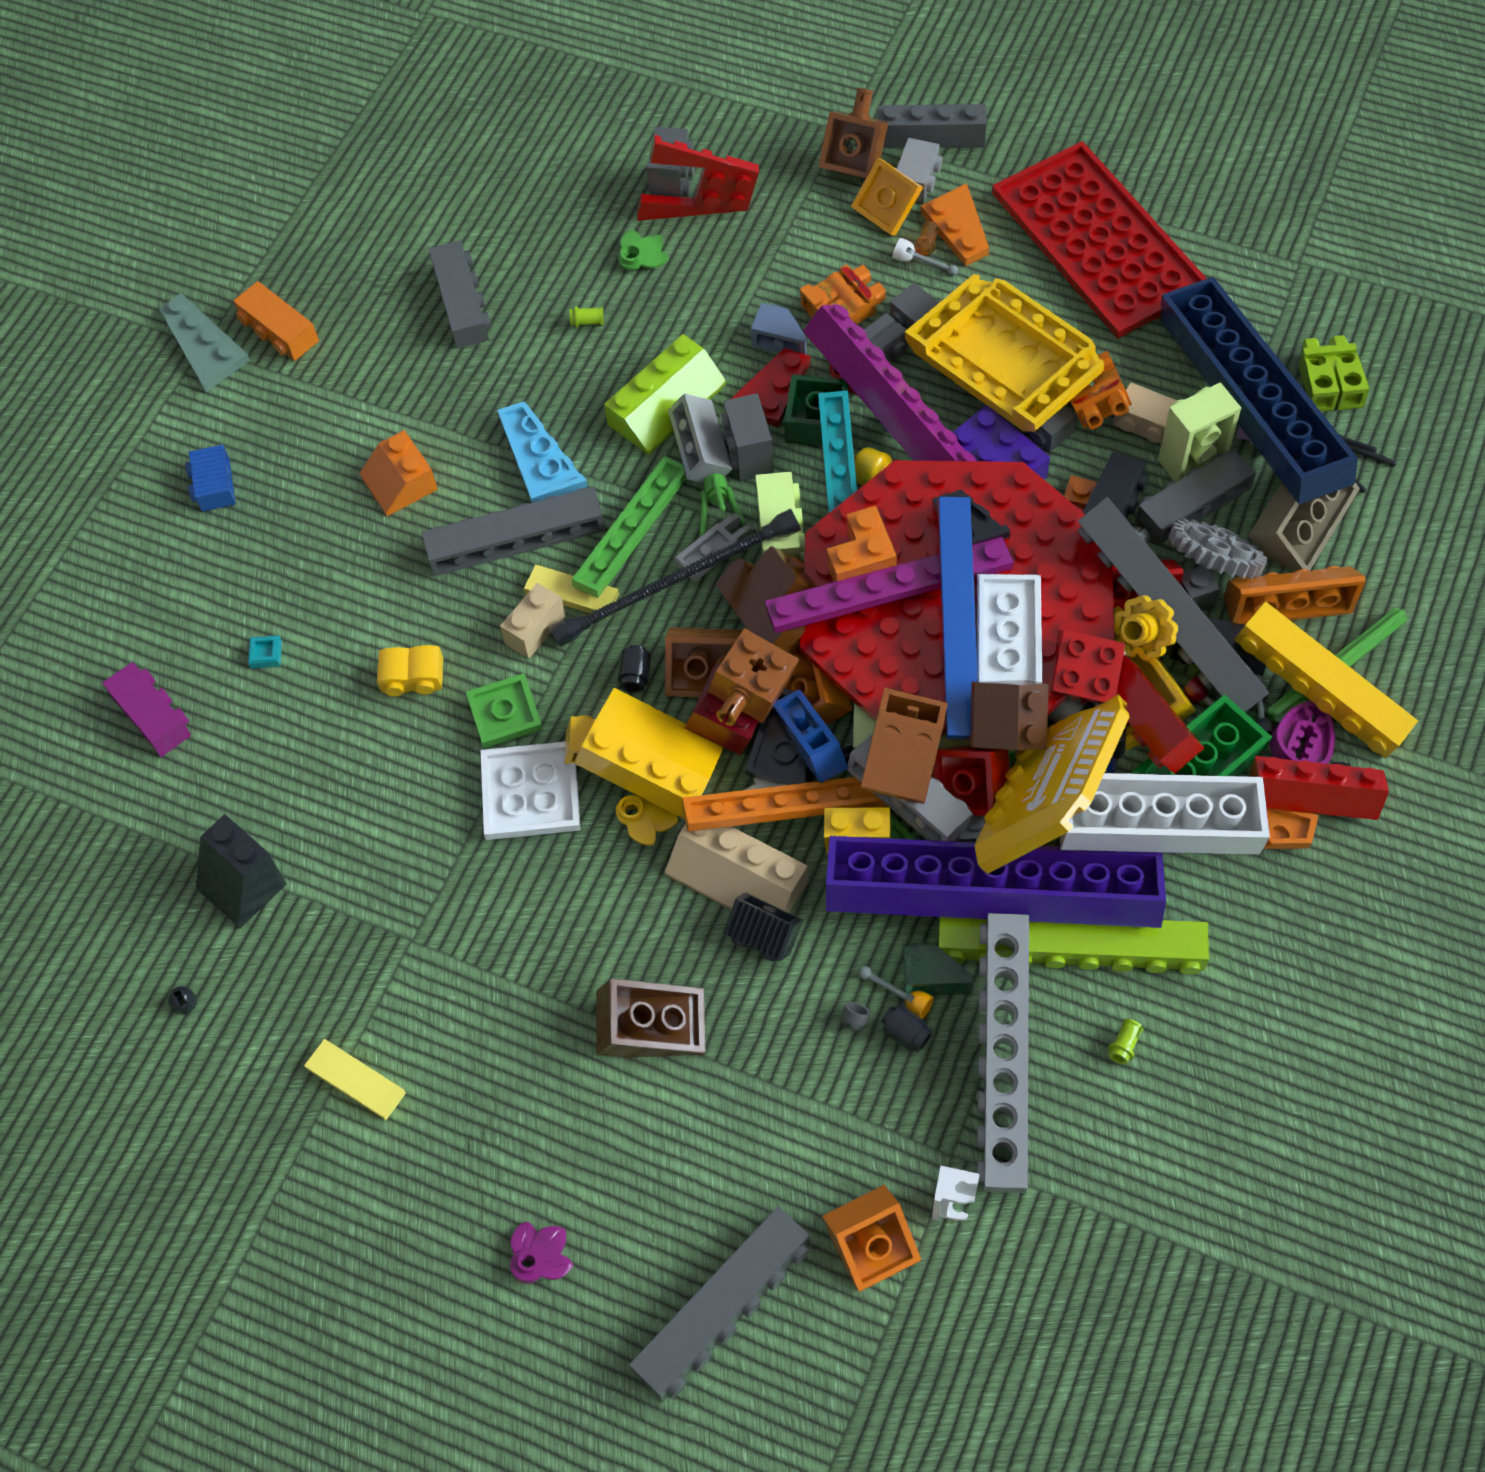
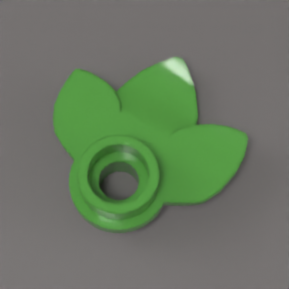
[618,229,669,270]

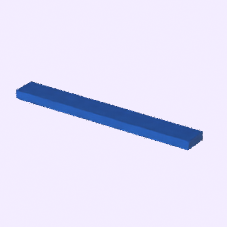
[938,497,978,739]

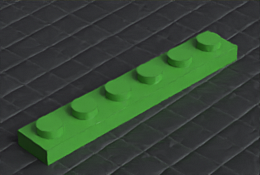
[572,456,687,598]

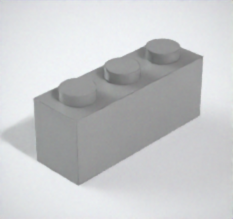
[668,393,732,483]

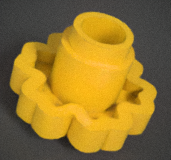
[1114,595,1178,661]

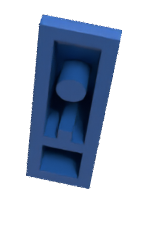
[773,689,848,783]

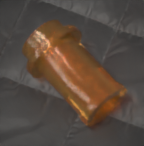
[914,221,939,257]

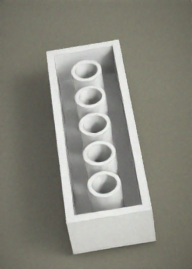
[1060,773,1270,855]

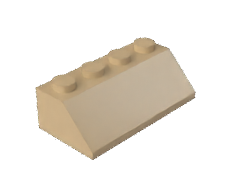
[665,824,808,913]

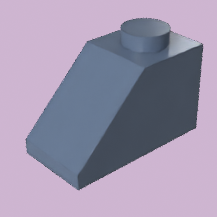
[751,303,807,355]

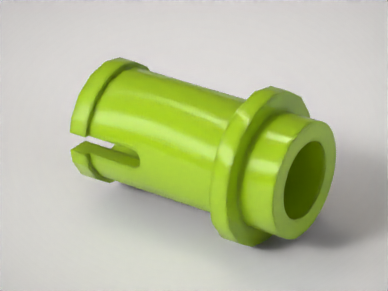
[569,306,604,328]
[1108,1019,1143,1065]

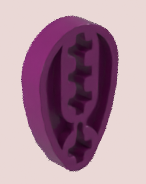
[1269,700,1335,764]

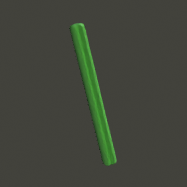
[1266,608,1407,724]

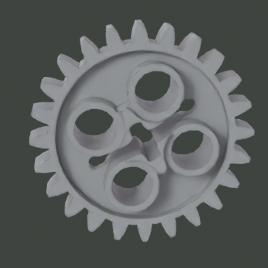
[1168,519,1267,579]

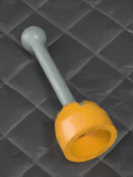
[859,966,934,1019]

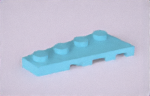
[497,401,588,503]

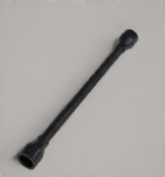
[550,508,801,647]

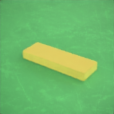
[524,564,619,619]
[304,1039,406,1121]

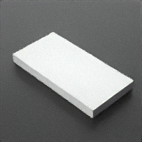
[977,574,1042,682]

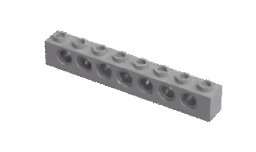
[977,913,1029,1194]

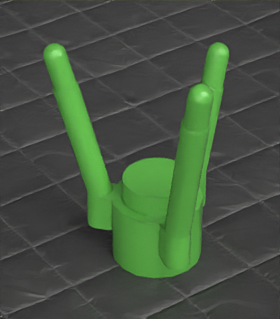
[699,473,746,537]

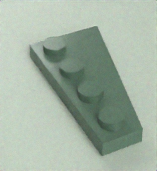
[159,293,250,392]

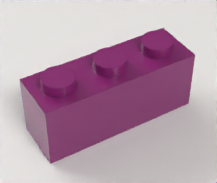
[102,661,192,757]

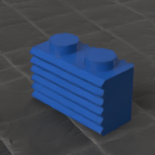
[185,444,236,512]

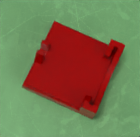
[1051,629,1125,704]

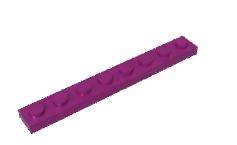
[765,537,1013,634]

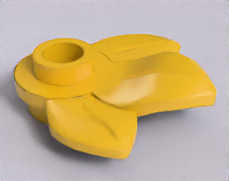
[616,795,678,846]

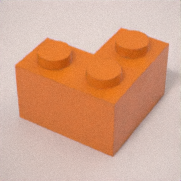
[827,506,897,582]

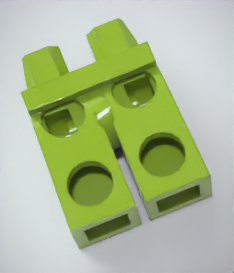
[1298,335,1370,412]

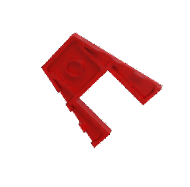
[636,135,759,221]

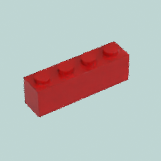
[1116,654,1204,774]
[1248,756,1389,820]

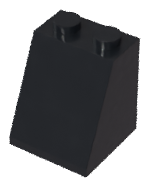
[196,814,287,929]

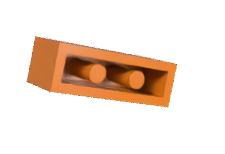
[233,281,319,361]

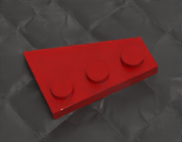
[731,348,811,427]

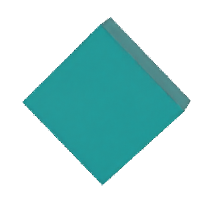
[248,635,282,669]

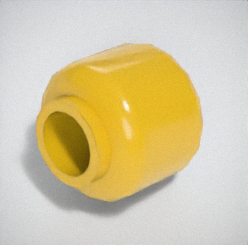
[854,447,893,485]

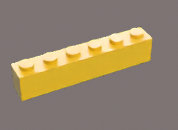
[1234,601,1418,759]

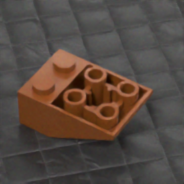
[860,688,948,804]

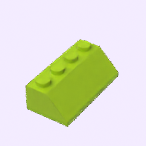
[604,334,727,455]

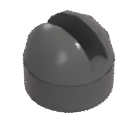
[841,1002,871,1031]

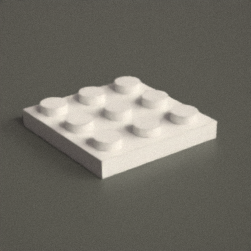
[481,742,581,840]

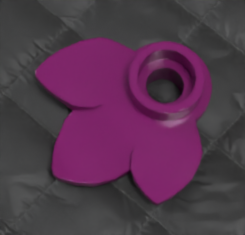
[510,1221,573,1284]

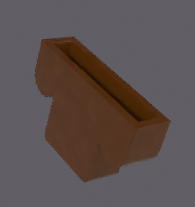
[715,546,817,655]

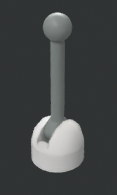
[892,238,958,276]

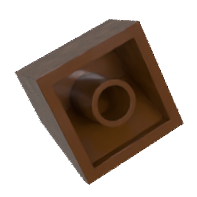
[970,680,1049,750]

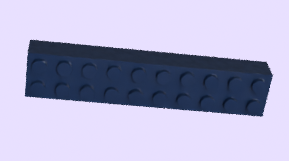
[1161,277,1358,504]

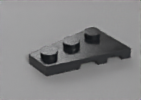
[745,688,806,785]

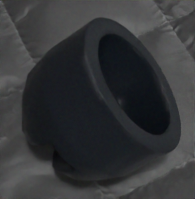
[168,986,197,1015]

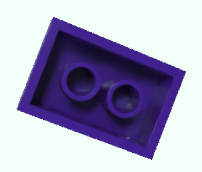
[953,405,1050,480]

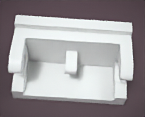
[932,1166,980,1221]

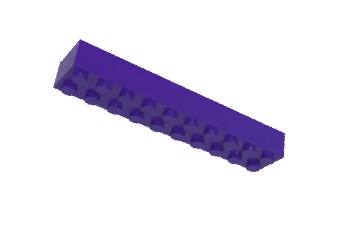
[826,836,1166,928]

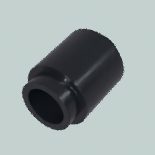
[618,645,651,693]
[881,1004,933,1053]

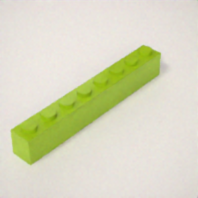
[938,917,1209,975]

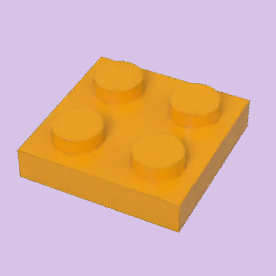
[851,158,923,236]

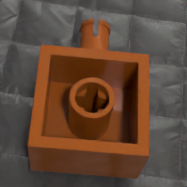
[818,87,888,178]
[708,628,799,726]

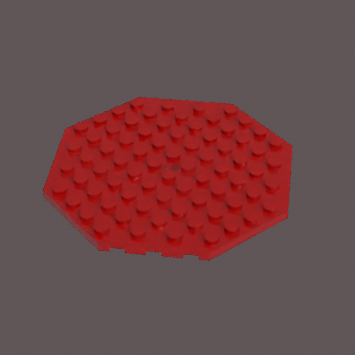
[800,460,1114,735]

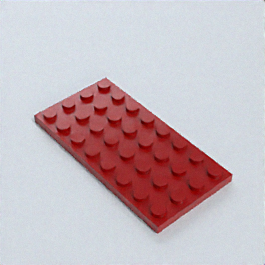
[992,141,1207,339]

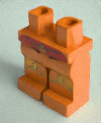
[800,264,886,325]
[1069,350,1132,430]

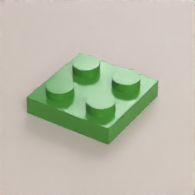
[466,673,543,748]

